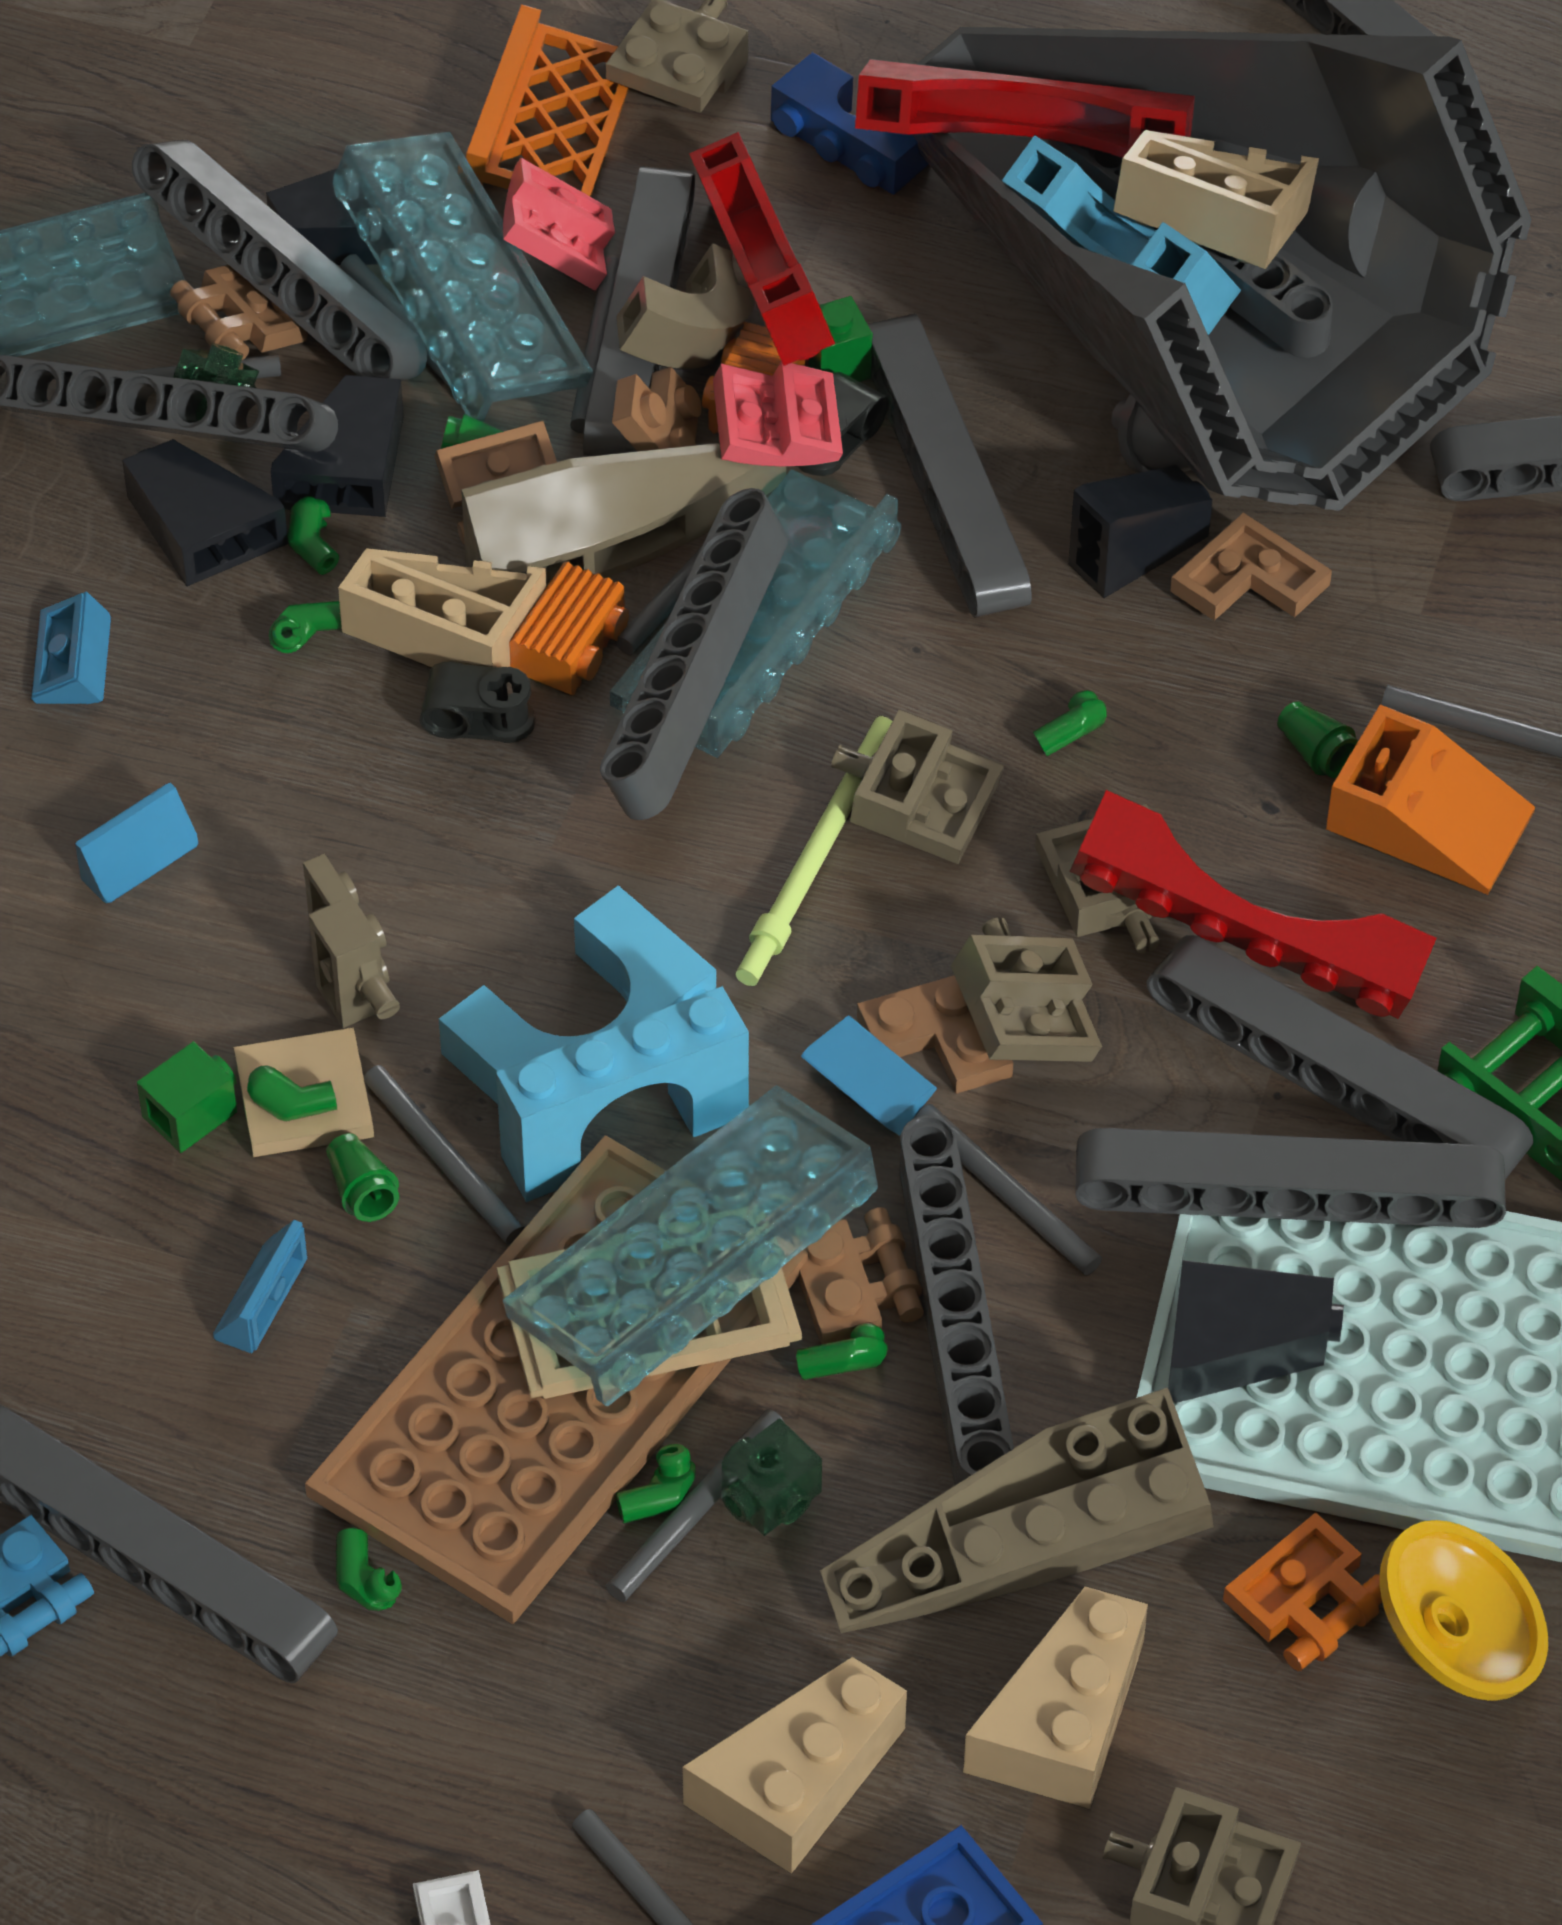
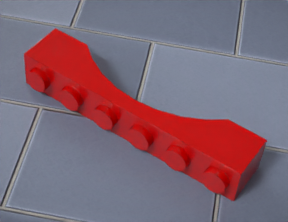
[855,59,1195,158]
[689,132,835,366]
[1069,790,1437,1019]

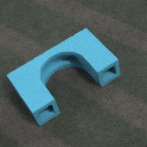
[1002,135,1241,335]
[439,885,716,1104]
[496,986,749,1202]

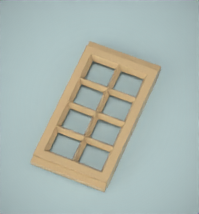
[496,1210,802,1399]

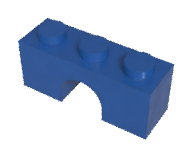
[771,52,929,195]

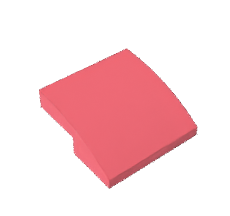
[503,158,615,291]
[713,361,843,467]

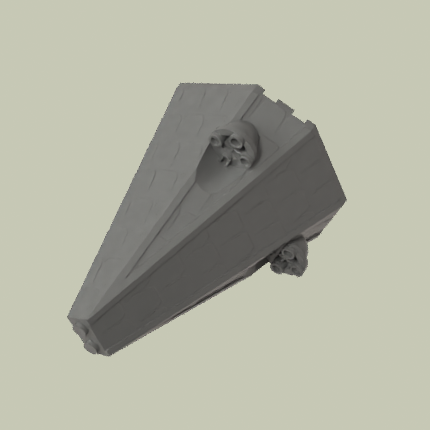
[912,27,1532,511]

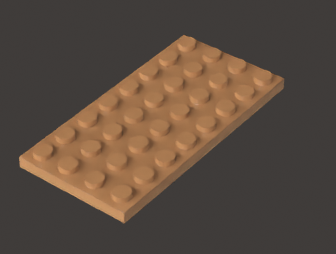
[305,1135,808,1624]

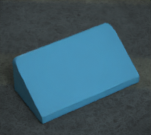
[31,591,111,704]
[75,783,199,903]
[801,1015,937,1136]
[213,1220,308,1354]

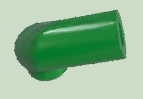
[287,497,339,575]
[268,601,342,654]
[1033,690,1107,756]
[247,1065,337,1121]
[796,1323,888,1380]
[616,1444,696,1524]
[336,1528,402,1611]

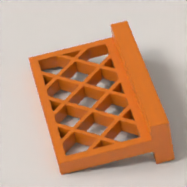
[460,4,629,197]

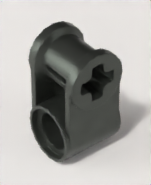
[798,372,889,476]
[419,661,535,743]

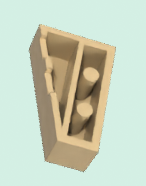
[1113,130,1319,269]
[338,548,546,667]
[963,1587,1148,1809]
[683,1657,907,1874]

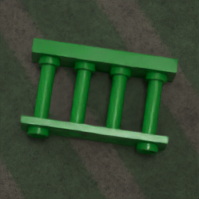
[1438,966,1562,1181]

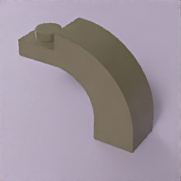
[616,243,755,369]

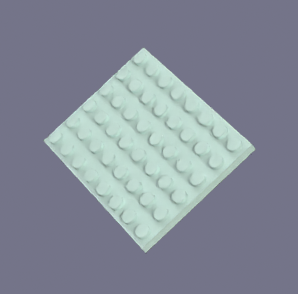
[1136,1211,1562,1562]

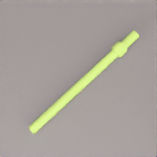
[736,716,893,986]

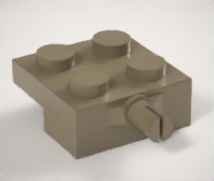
[606,0,748,113]
[831,710,1004,865]
[1035,804,1160,954]
[303,853,400,1028]
[951,917,1102,1062]
[1103,1787,1301,1925]

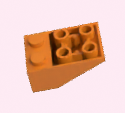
[1326,704,1535,895]

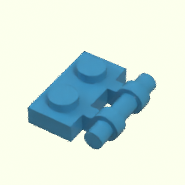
[0,1515,94,1657]

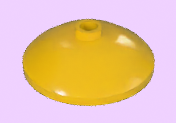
[1380,1520,1548,1701]

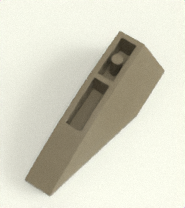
[461,443,787,587]
[820,1387,1214,1633]

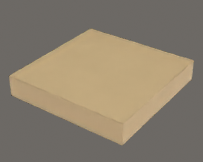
[234,1027,374,1157]

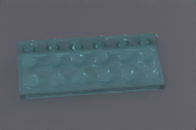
[333,132,593,422]
[0,193,185,357]
[610,469,901,758]
[502,1085,878,1406]

